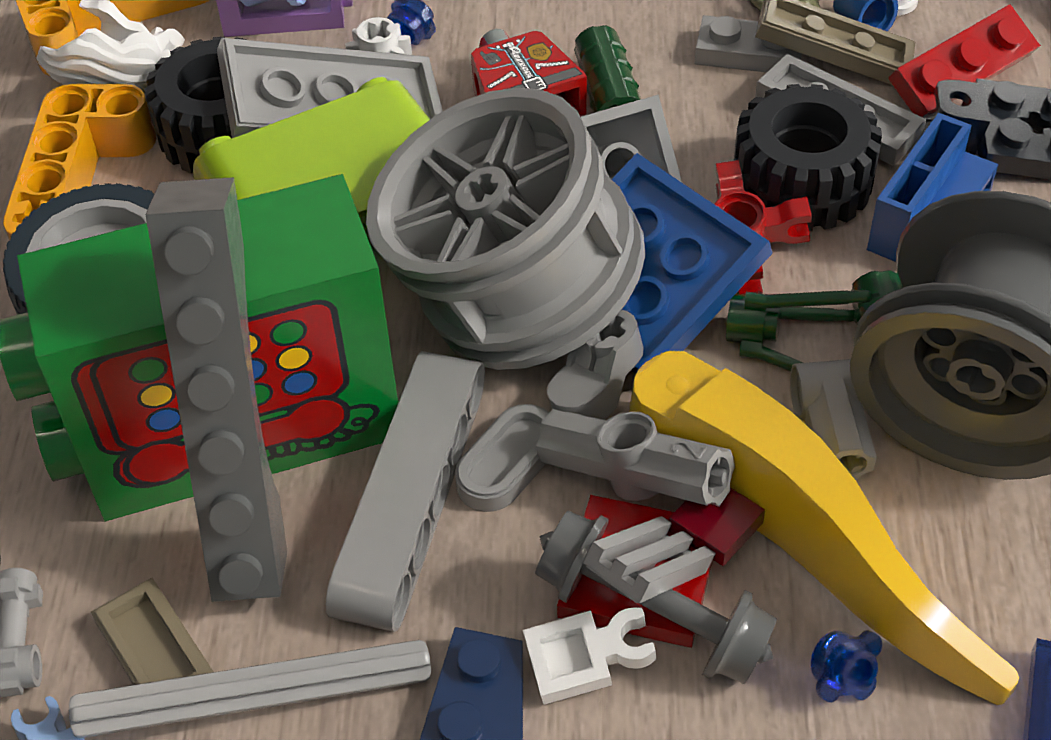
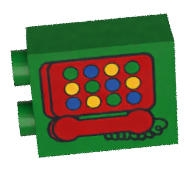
[0,174,398,522]

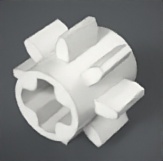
[345,17,412,55]

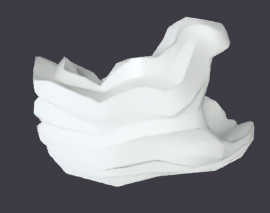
[36,0,185,94]

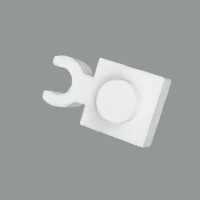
[523,608,656,705]

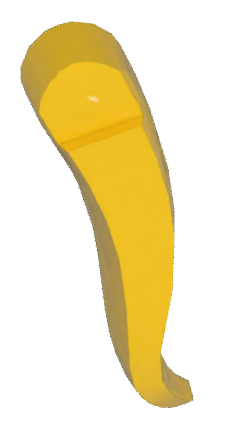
[629,351,1019,705]

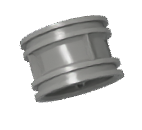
[366,88,645,370]

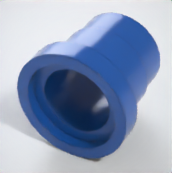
[833,0,898,31]

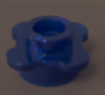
[811,630,882,703]

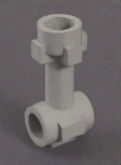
[0,568,43,697]

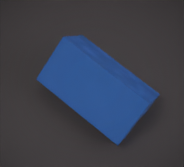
[867,113,998,262]

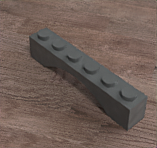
[145,177,287,602]

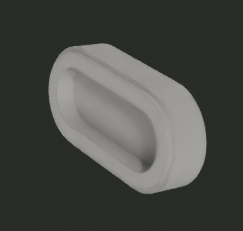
[455,404,550,512]

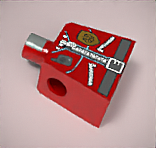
[471,29,587,117]

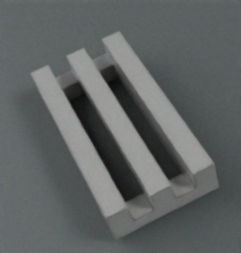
[583,516,716,603]

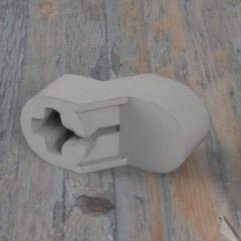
[547,310,644,420]

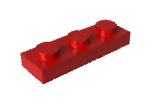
[888,4,1041,118]

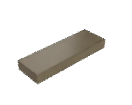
[755,0,916,85]

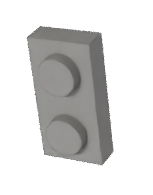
[695,15,802,72]

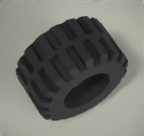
[145,36,247,174]
[734,84,882,231]

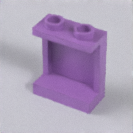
[216,0,353,37]

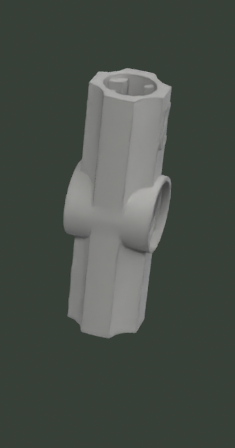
[536,409,735,506]

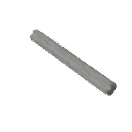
[69,640,431,738]

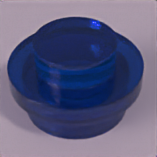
[387,0,436,45]

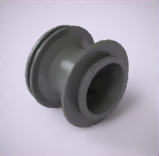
[850,191,1051,480]

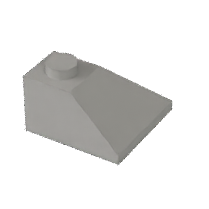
[581,95,682,182]

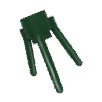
[726,290,873,372]

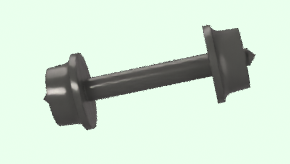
[535,511,777,684]

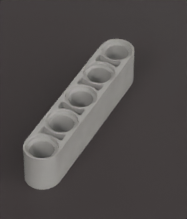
[326,351,485,632]

